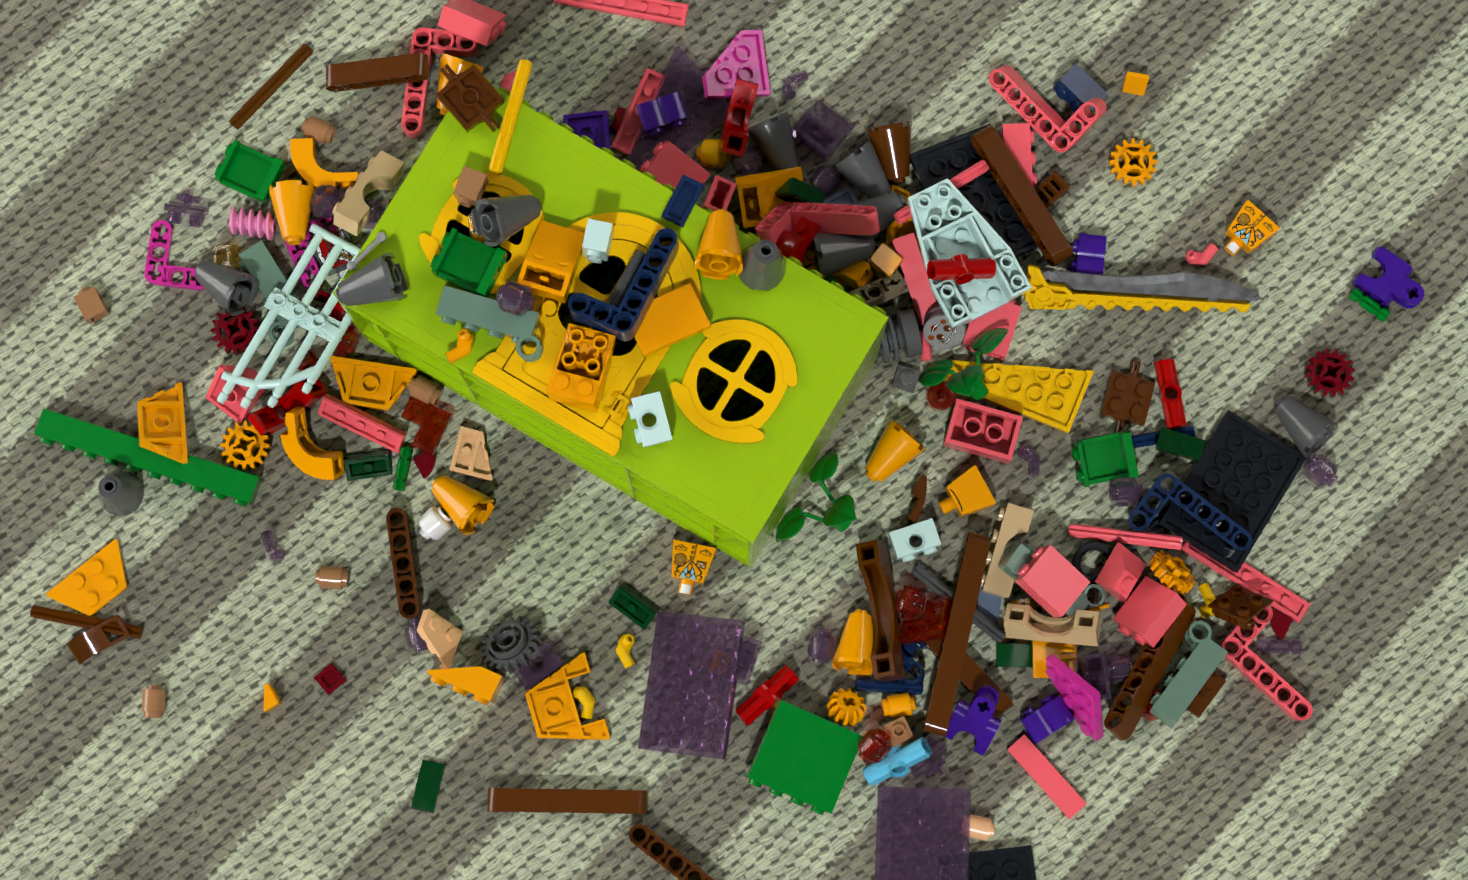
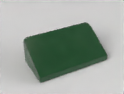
[775,177,825,203]
[1155,428,1205,462]
[343,449,393,481]
[608,581,661,630]

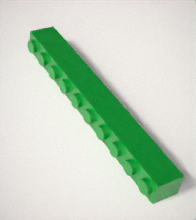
[34,408,262,507]

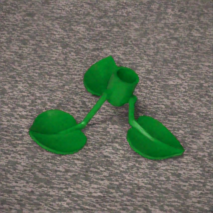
[918,328,1009,400]
[776,451,857,543]

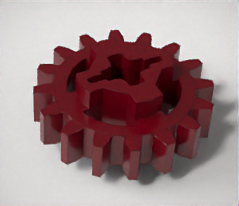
[210,307,260,355]
[1304,348,1355,398]

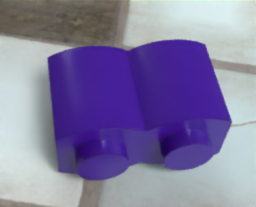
[636,92,688,136]
[1070,233,1107,275]
[1019,694,1075,744]

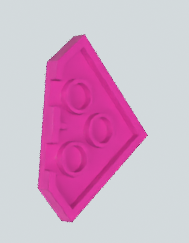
[702,30,771,99]
[1046,654,1104,741]

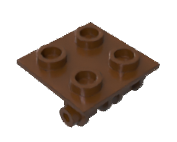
[1208,585,1273,630]

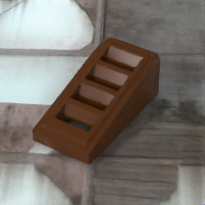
[1035,171,1070,209]

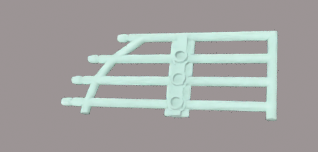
[217,223,361,409]

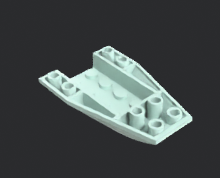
[908,178,1032,328]

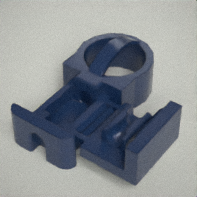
[901,631,928,685]

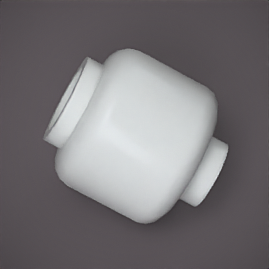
[418,506,452,540]

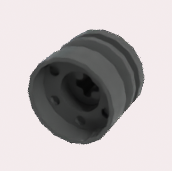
[879,308,923,363]

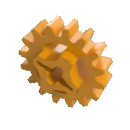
[1108,138,1158,188]
[220,421,271,471]
[1149,551,1196,594]

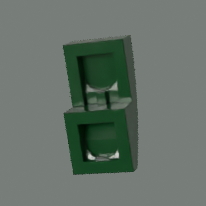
[996,643,1033,668]
[411,760,445,814]

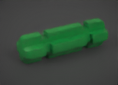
[1349,287,1390,322]
[392,447,413,491]

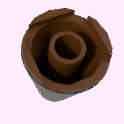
[867,121,911,184]

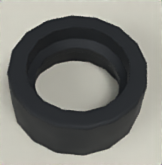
[1072,541,1112,585]

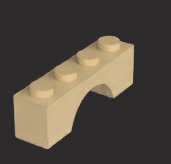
[332,150,404,236]
[981,503,1034,600]
[1004,603,1101,646]

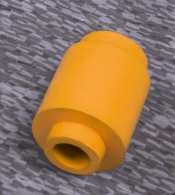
[881,693,916,719]

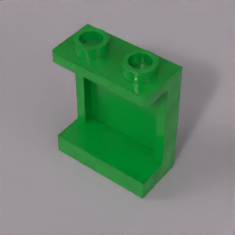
[215,139,286,205]
[430,228,508,298]
[1071,430,1139,487]

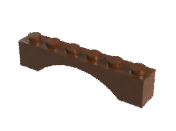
[856,539,906,682]

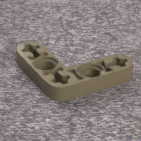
[848,242,904,308]

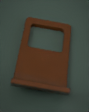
[66,615,131,665]

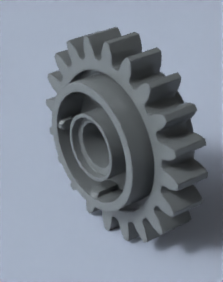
[480,616,542,675]

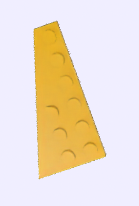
[942,360,1094,434]

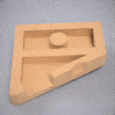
[449,426,493,482]
[417,609,463,669]

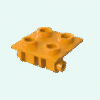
[1032,640,1077,678]

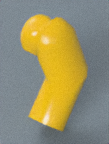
[1198,583,1216,618]
[616,633,635,669]
[573,686,595,720]

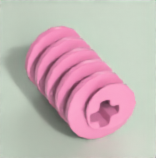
[229,206,278,241]

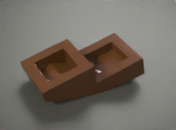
[907,474,927,524]

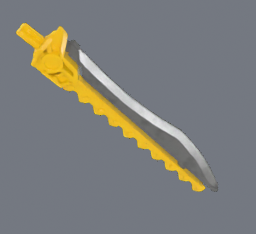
[1022,265,1260,313]

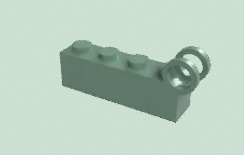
[238,240,299,347]
[436,285,543,362]
[998,543,1105,618]
[1149,621,1228,728]

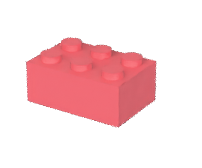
[943,399,1023,464]

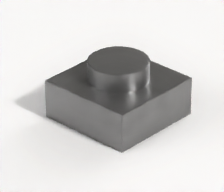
[892,365,920,393]

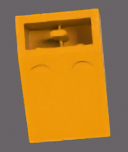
[735,166,803,228]
[517,220,585,303]
[546,323,616,413]
[427,666,505,706]

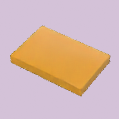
[628,283,711,358]

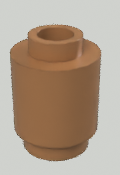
[301,115,337,144]
[407,375,443,406]
[315,565,349,589]
[142,685,166,718]

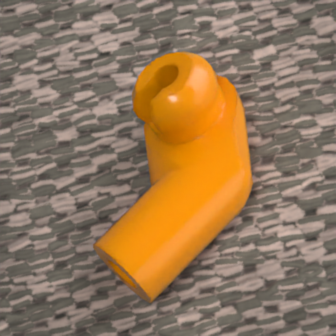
[445,329,474,364]

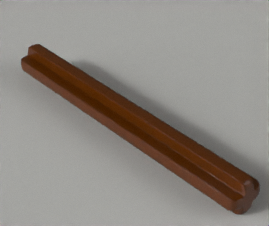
[229,44,313,130]
[30,605,143,639]

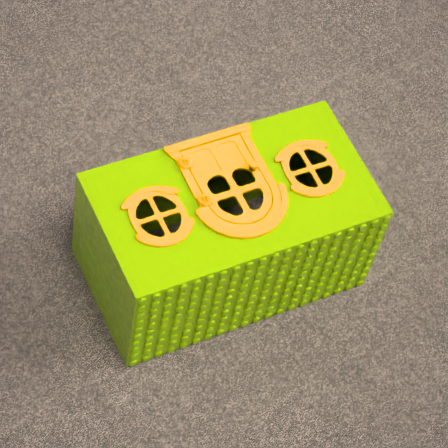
[333,77,889,568]

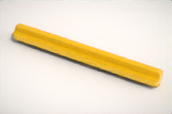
[489,59,532,174]

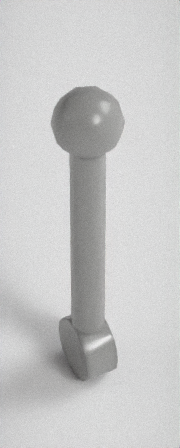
[346,232,386,271]

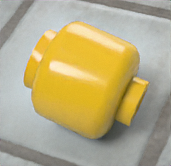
[696,139,731,168]

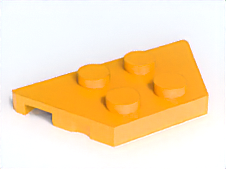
[330,356,418,411]
[137,382,188,464]
[46,539,128,616]

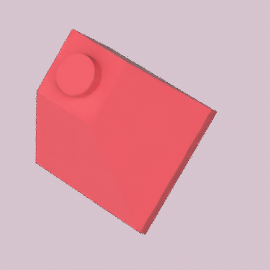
[205,364,267,424]
[1095,542,1147,603]

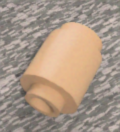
[960,814,995,841]

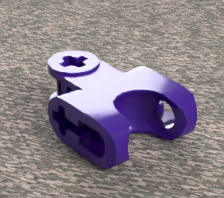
[1352,247,1424,309]
[945,685,1002,756]

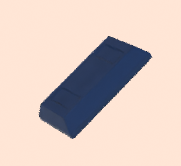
[661,174,705,228]

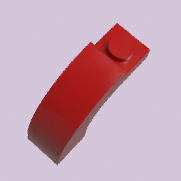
[720,78,759,157]
[776,216,821,266]
[247,378,328,435]

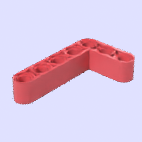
[401,28,478,139]
[989,65,1107,153]
[755,202,880,244]
[1219,606,1313,721]

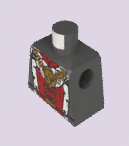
[307,228,354,279]

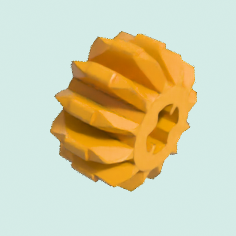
[827,688,867,727]

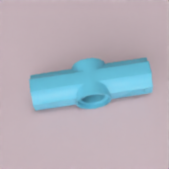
[863,737,932,786]

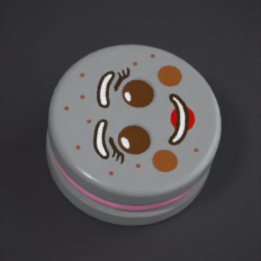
[923,306,966,349]

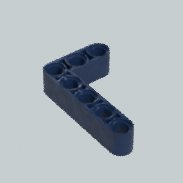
[568,228,679,341]
[1128,473,1252,551]

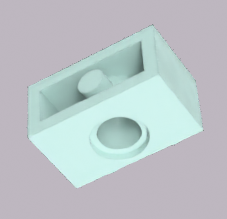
[582,218,614,263]
[627,391,672,448]
[888,518,941,563]

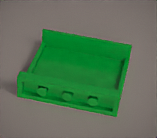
[743,699,864,815]

